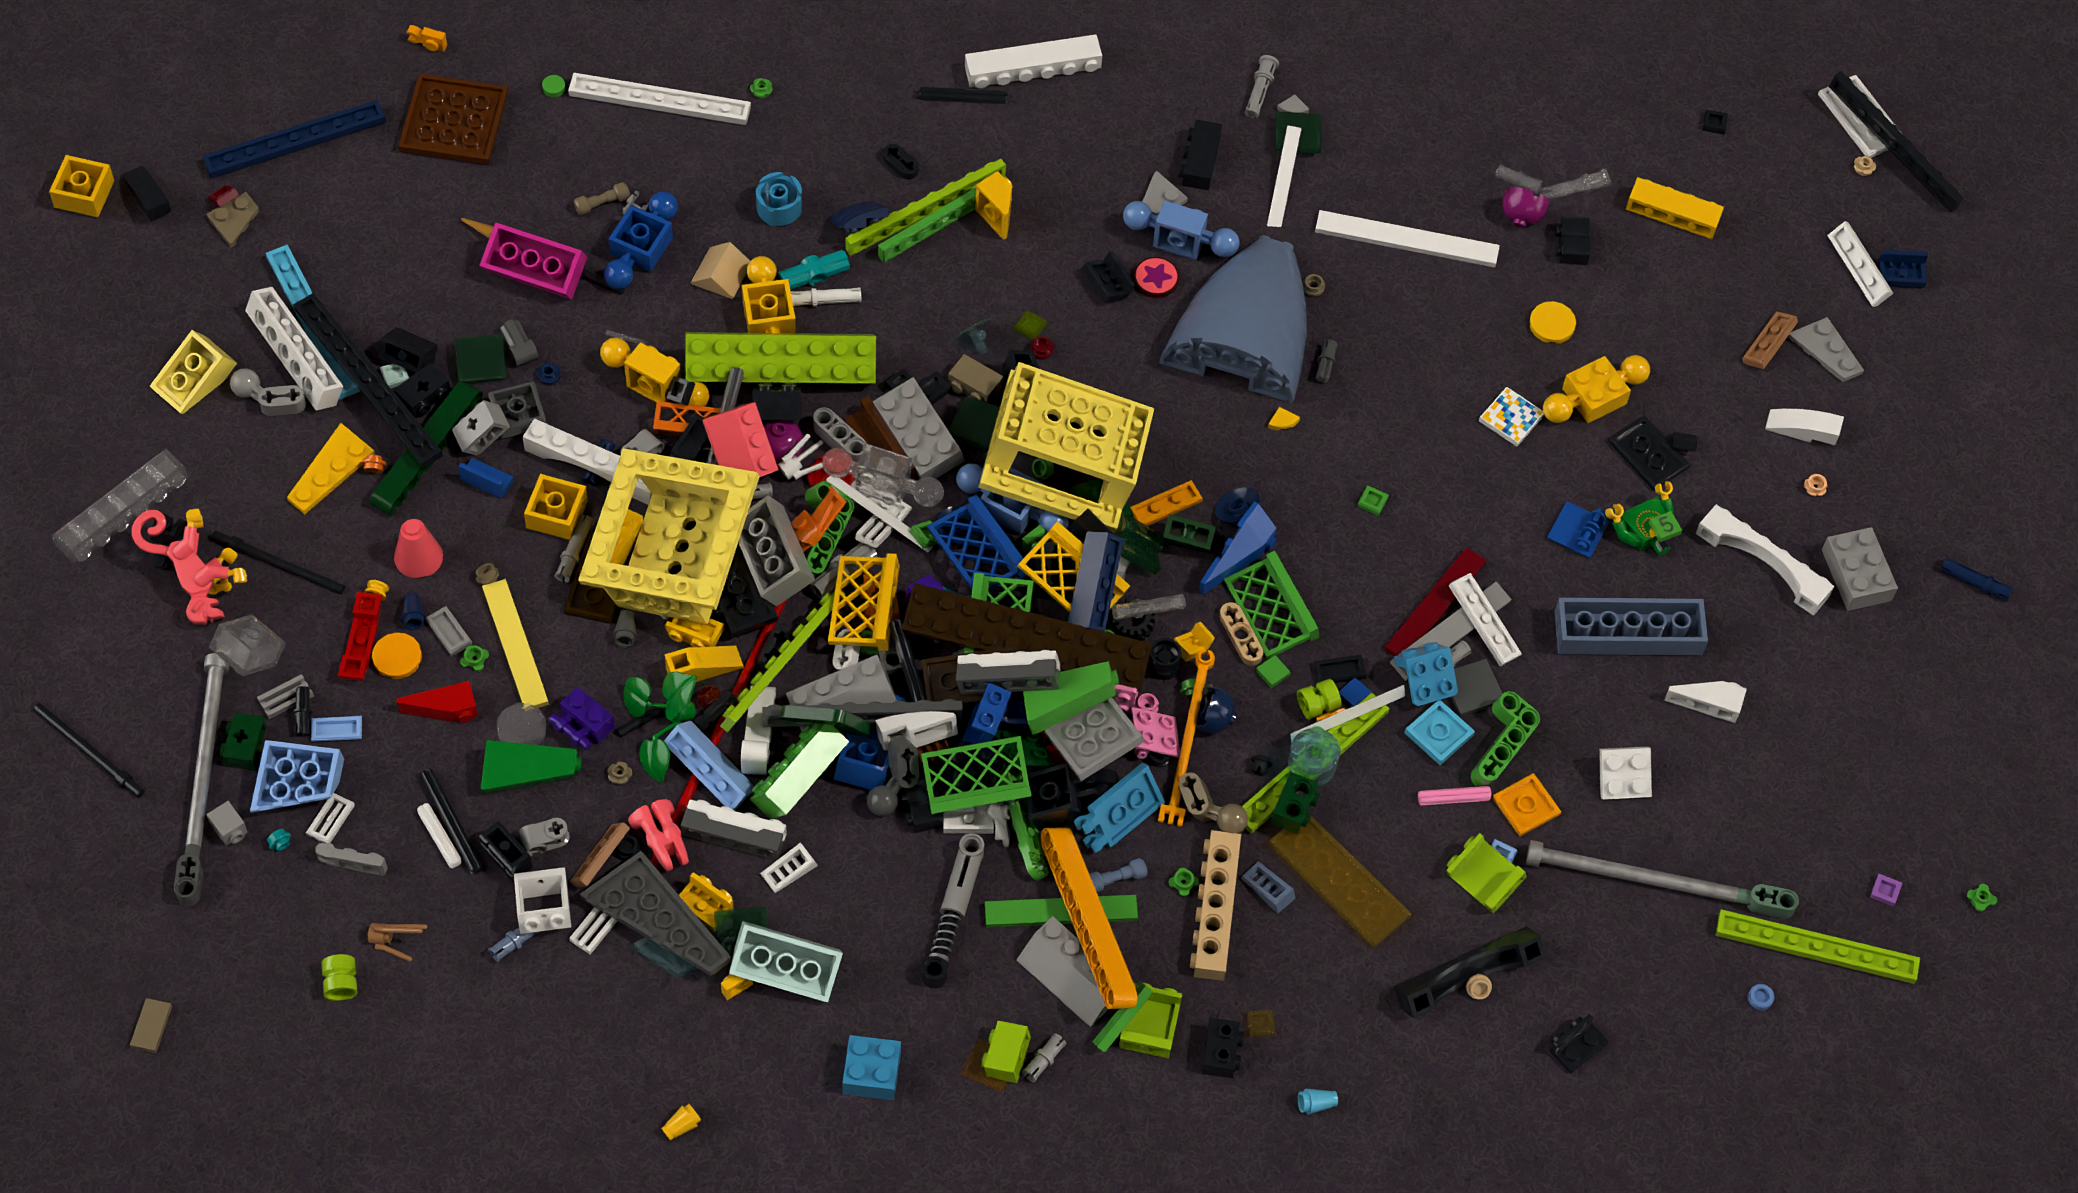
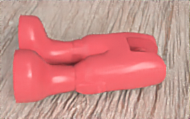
[628,799,689,872]

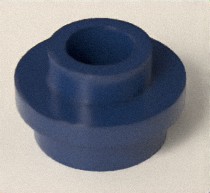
[537,363,561,385]

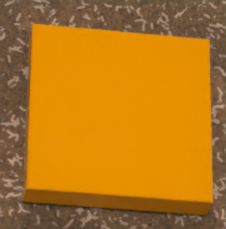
[1492,773,1561,836]

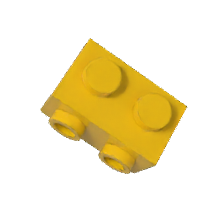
[665,618,725,647]
[679,872,734,932]

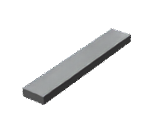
[1390,582,1512,681]

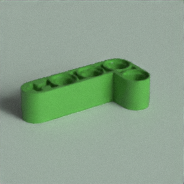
[803,481,854,576]
[1471,691,1540,787]

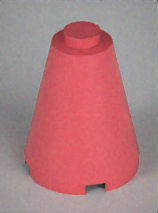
[394,519,443,578]

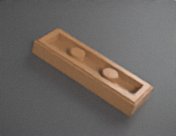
[1742,311,1798,369]
[570,822,630,888]

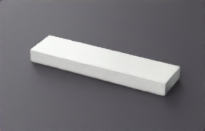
[1827,221,1893,307]
[1449,573,1522,667]

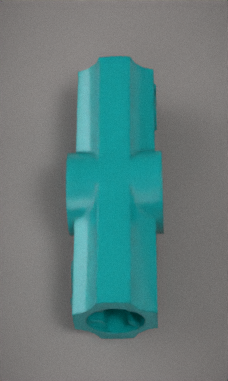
[778,250,850,290]

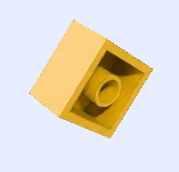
[49,155,114,217]
[524,474,588,540]

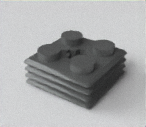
[489,381,546,438]

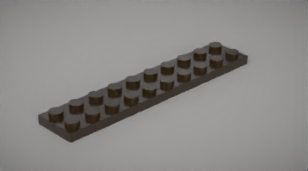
[902,583,1152,692]

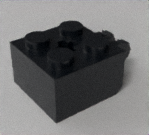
[1022,763,1098,831]

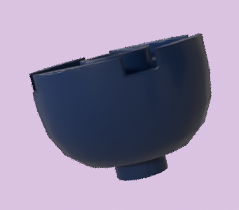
[1195,683,1237,735]

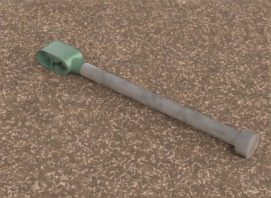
[1526,840,1799,919]

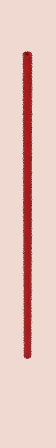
[650,599,788,869]

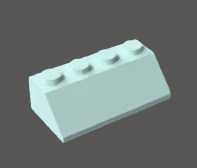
[729,921,843,1002]

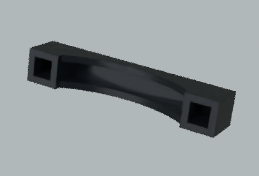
[1394,926,1547,1019]

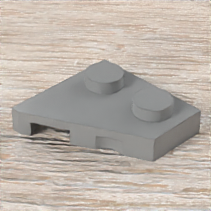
[1142,171,1188,215]

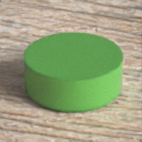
[542,75,565,97]

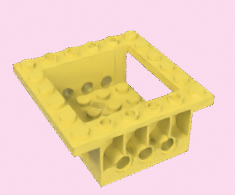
[978,362,1154,534]
[578,448,760,624]

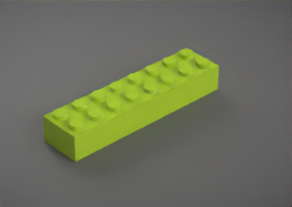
[685,332,876,383]

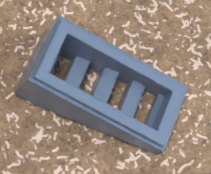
[1241,861,1295,914]

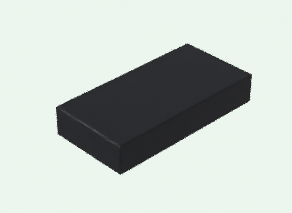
[670,413,709,461]
[1313,655,1367,683]

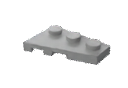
[1787,317,1864,382]

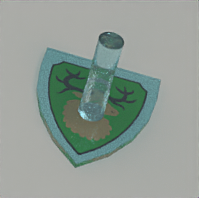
[948,317,993,355]

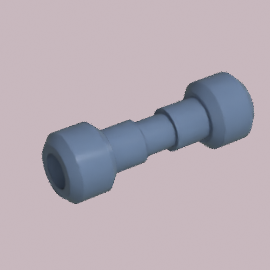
[1089,858,1147,892]

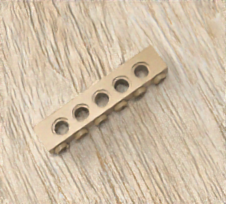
[1190,830,1241,981]

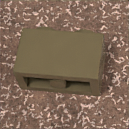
[948,354,1003,407]

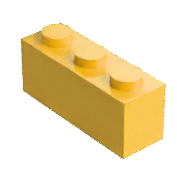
[610,509,643,565]

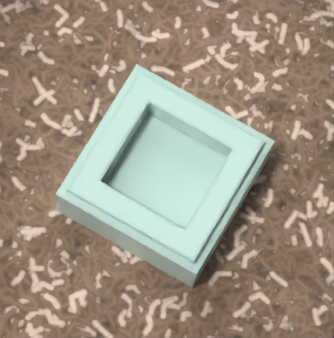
[380,363,409,388]

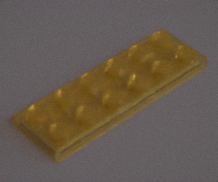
[1269,816,1411,948]

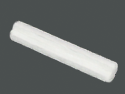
[417,803,462,868]

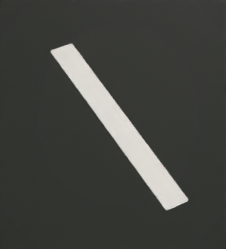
[1267,126,1301,227]
[826,473,933,552]
[1290,685,1405,745]

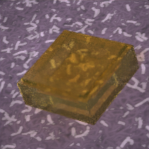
[1247,1010,1275,1038]

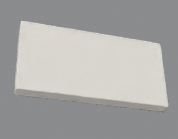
[1818,75,1902,158]

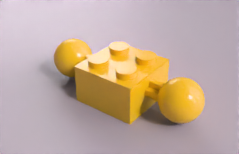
[742,256,796,333]
[600,337,709,407]
[1543,355,1650,423]

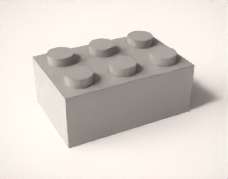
[1822,527,1898,611]

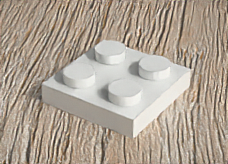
[1600,747,1652,799]

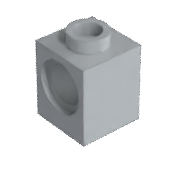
[207,801,248,846]

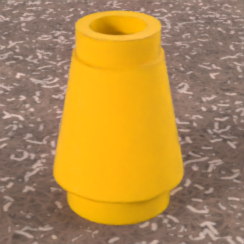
[661,1104,701,1141]

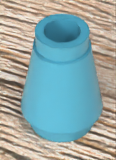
[1298,1089,1338,1115]

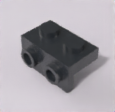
[1082,251,1135,303]

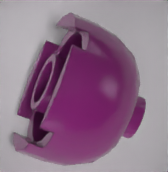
[1502,187,1550,228]
[763,420,803,464]

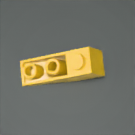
[665,646,744,682]

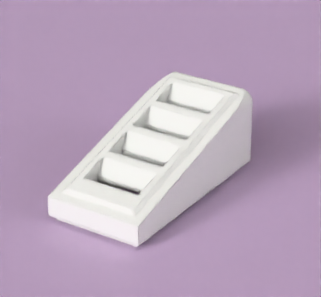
[760,843,818,893]

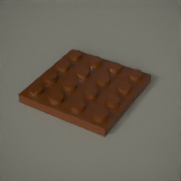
[398,74,509,165]

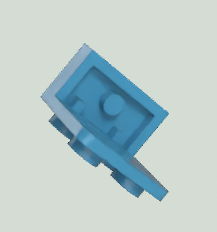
[1394,642,1458,706]

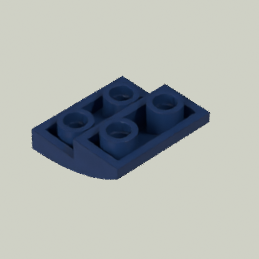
[830,201,888,232]

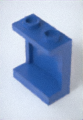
[960,683,1011,744]

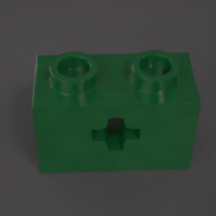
[1161,514,1216,554]
[220,712,267,771]

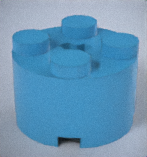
[756,172,802,226]

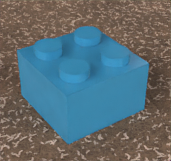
[842,1035,901,1100]

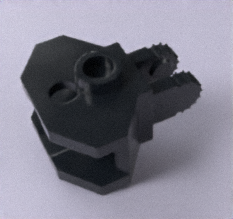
[150,513,188,570]

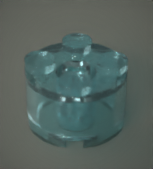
[1288,726,1341,785]

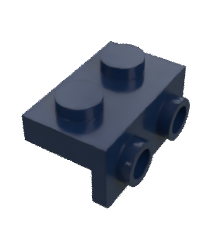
[1877,249,1928,288]

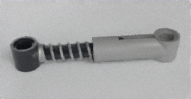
[922,833,984,989]

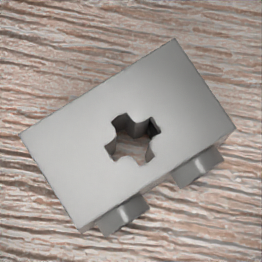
[452,400,510,455]

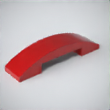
[338,592,382,681]

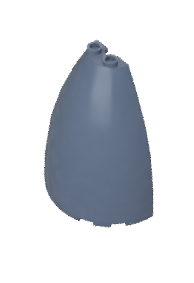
[1159,235,1307,404]

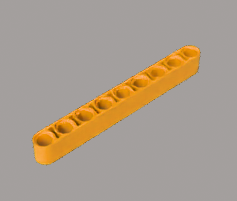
[1041,827,1137,1009]

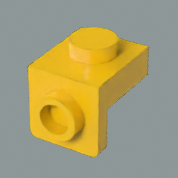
[1174,622,1215,661]

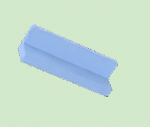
[664,721,754,811]

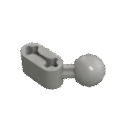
[230,368,306,416]

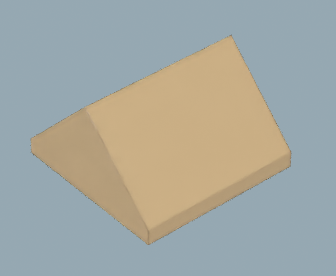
[691,242,750,299]

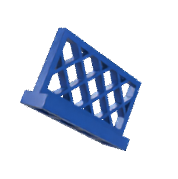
[927,494,1027,592]

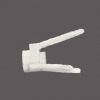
[778,434,834,480]

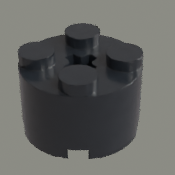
[948,741,998,793]

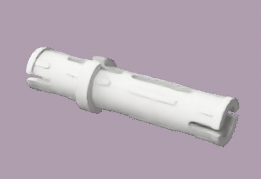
[791,287,861,307]

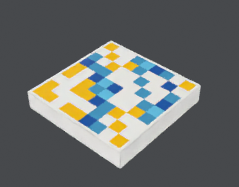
[1479,387,1544,446]

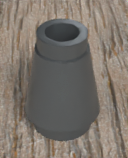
[613,610,637,648]

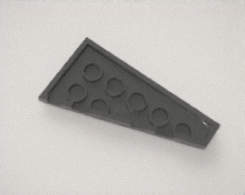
[579,851,732,976]

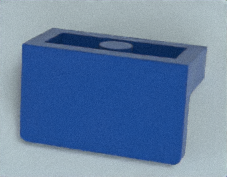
[458,458,514,499]

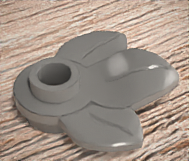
[987,801,1011,847]

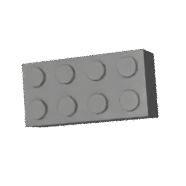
[873,377,965,485]
[738,496,815,606]

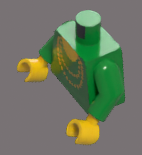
[1605,481,1674,556]

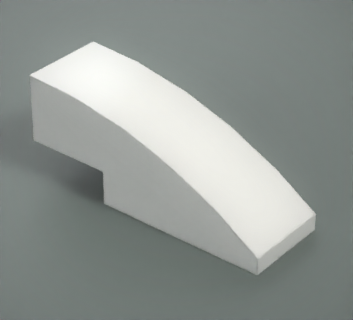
[1765,409,1844,445]
[875,712,958,750]

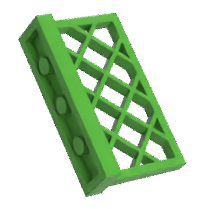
[1224,551,1320,659]
[964,573,1034,653]
[921,736,1031,814]

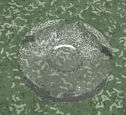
[497,703,547,745]

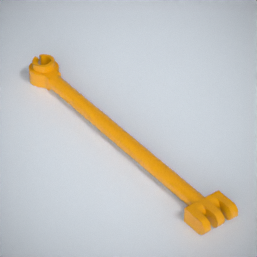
[1158,649,1215,827]

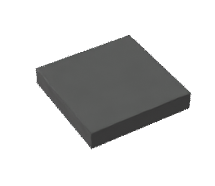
[1451,659,1505,717]

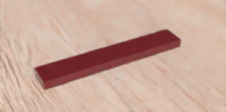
[1384,547,1486,656]

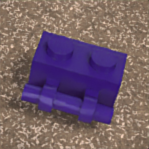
[549,687,615,750]

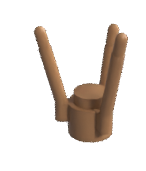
[368,923,427,961]

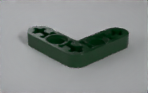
[780,705,871,736]

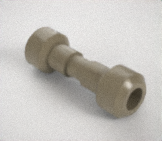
[574,182,630,216]

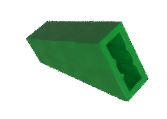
[481,740,582,794]

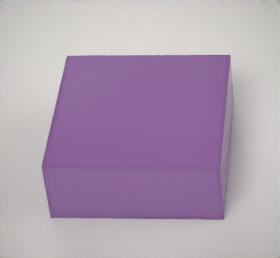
[1870,874,1902,907]

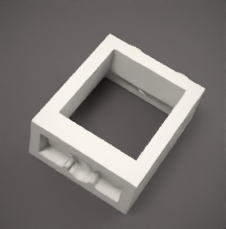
[514,867,571,934]

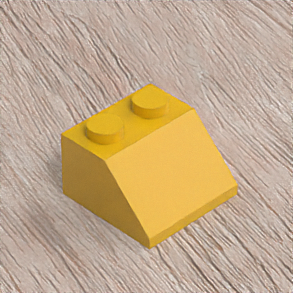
[975,171,1013,240]

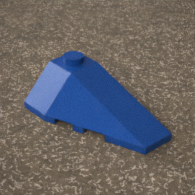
[1199,501,1277,595]

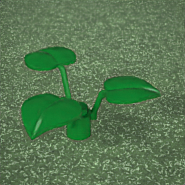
[624,672,697,782]

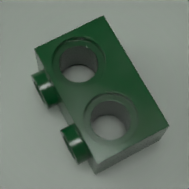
[1270,772,1320,834]

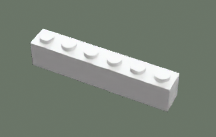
[965,35,1102,88]

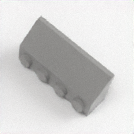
[786,655,897,732]
[1016,916,1109,1027]

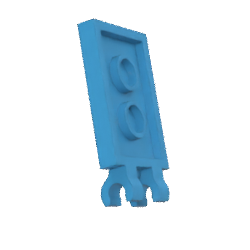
[1074,763,1165,853]

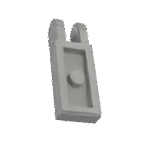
[315,842,387,876]

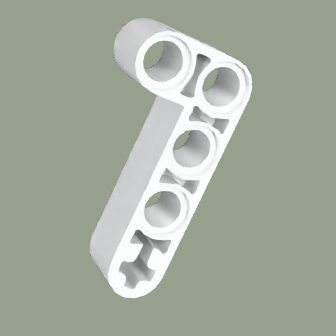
[741,685,776,775]

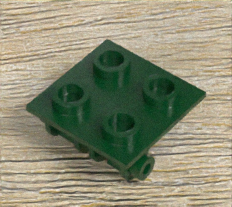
[995,730,1054,773]

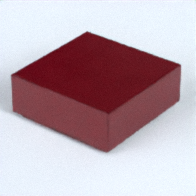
[208,185,239,208]

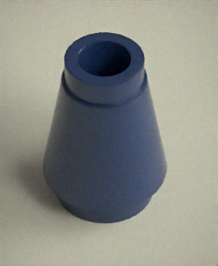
[401,593,426,630]

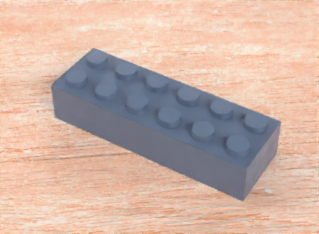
[1554,598,1708,655]

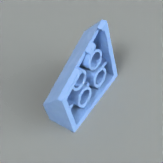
[250,740,344,813]

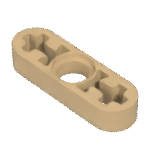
[1220,602,1263,666]

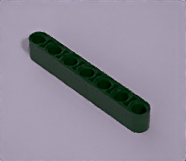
[370,381,483,516]

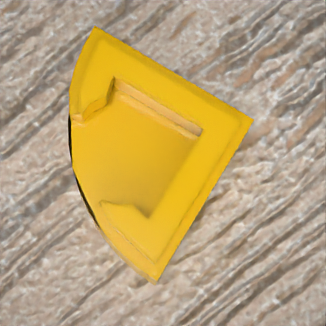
[1268,407,1300,430]

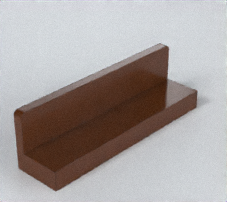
[845,396,915,490]

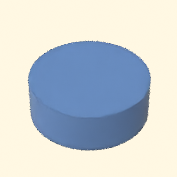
[1748,984,1774,1010]

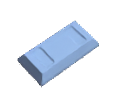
[311,716,362,742]

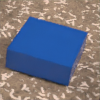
[1339,678,1372,707]

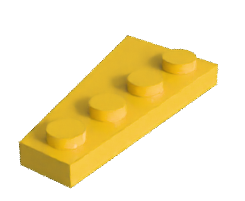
[287,423,375,515]

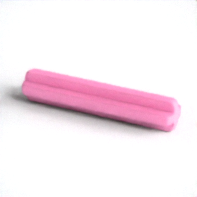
[1418,786,1491,806]

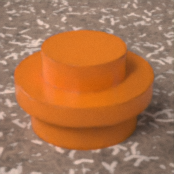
[362,455,386,473]

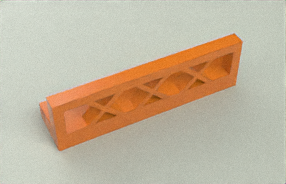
[653,401,721,437]

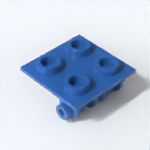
[1547,501,1610,558]

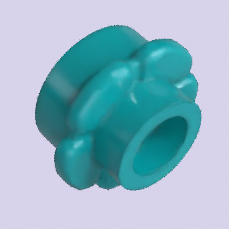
[267,829,291,852]

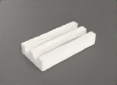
[855,515,894,548]
[306,793,355,844]
[569,907,617,954]

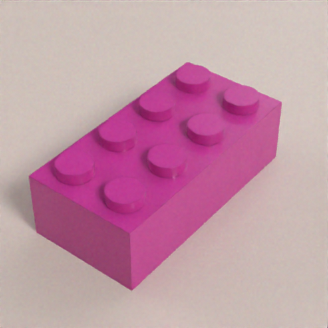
[479,222,587,300]

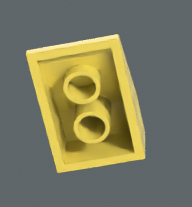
[150,330,237,414]

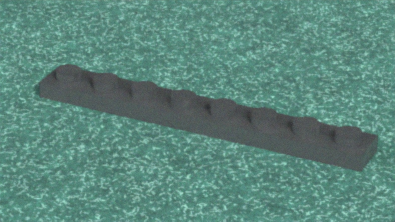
[762,699,962,727]

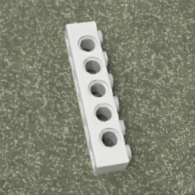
[245,287,343,411]

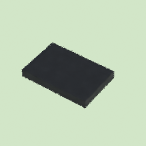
[1608,415,1690,491]

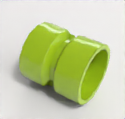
[1297,679,1342,720]
[321,954,358,1001]

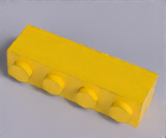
[1626,177,1724,239]

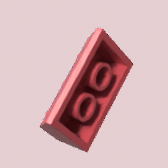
[702,402,778,477]

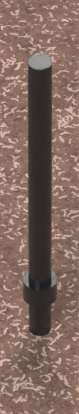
[212,530,345,594]
[33,703,145,798]

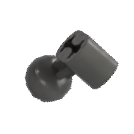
[867,735,919,817]

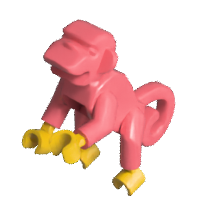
[132,509,247,625]

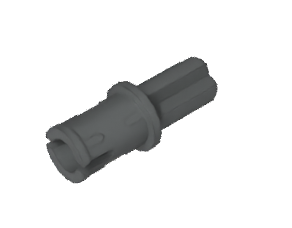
[1316,339,1338,383]

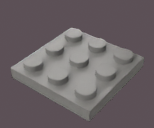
[1044,698,1144,781]

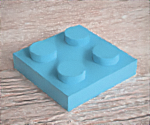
[1405,700,1475,765]

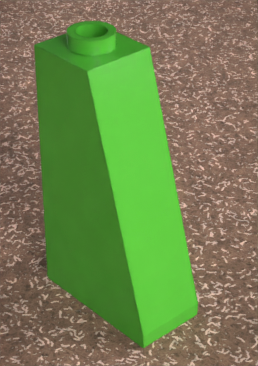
[1023,661,1119,735]

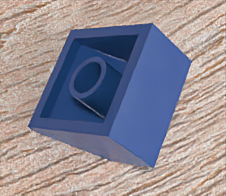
[834,731,889,790]

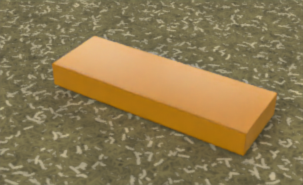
[1130,480,1203,529]

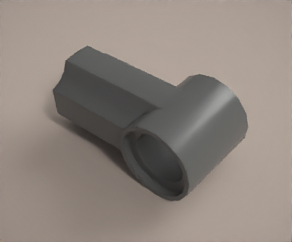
[500,319,539,367]

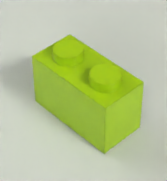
[982,1021,1031,1083]

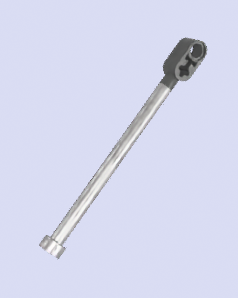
[174,653,230,907]

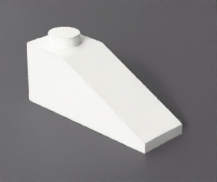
[1665,681,1747,723]

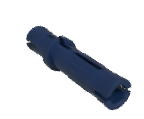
[1940,557,2013,602]

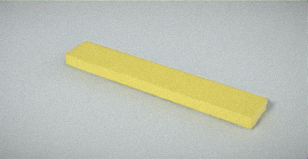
[482,579,549,712]

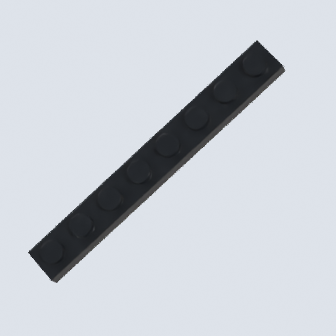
[1829,71,1963,212]

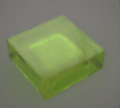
[1015,310,1047,340]

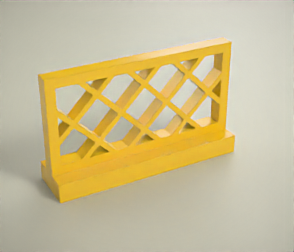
[1018,521,1130,613]
[828,554,900,651]

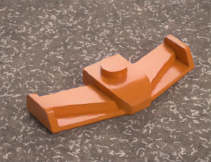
[791,485,846,552]

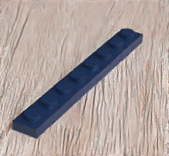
[202,100,386,178]

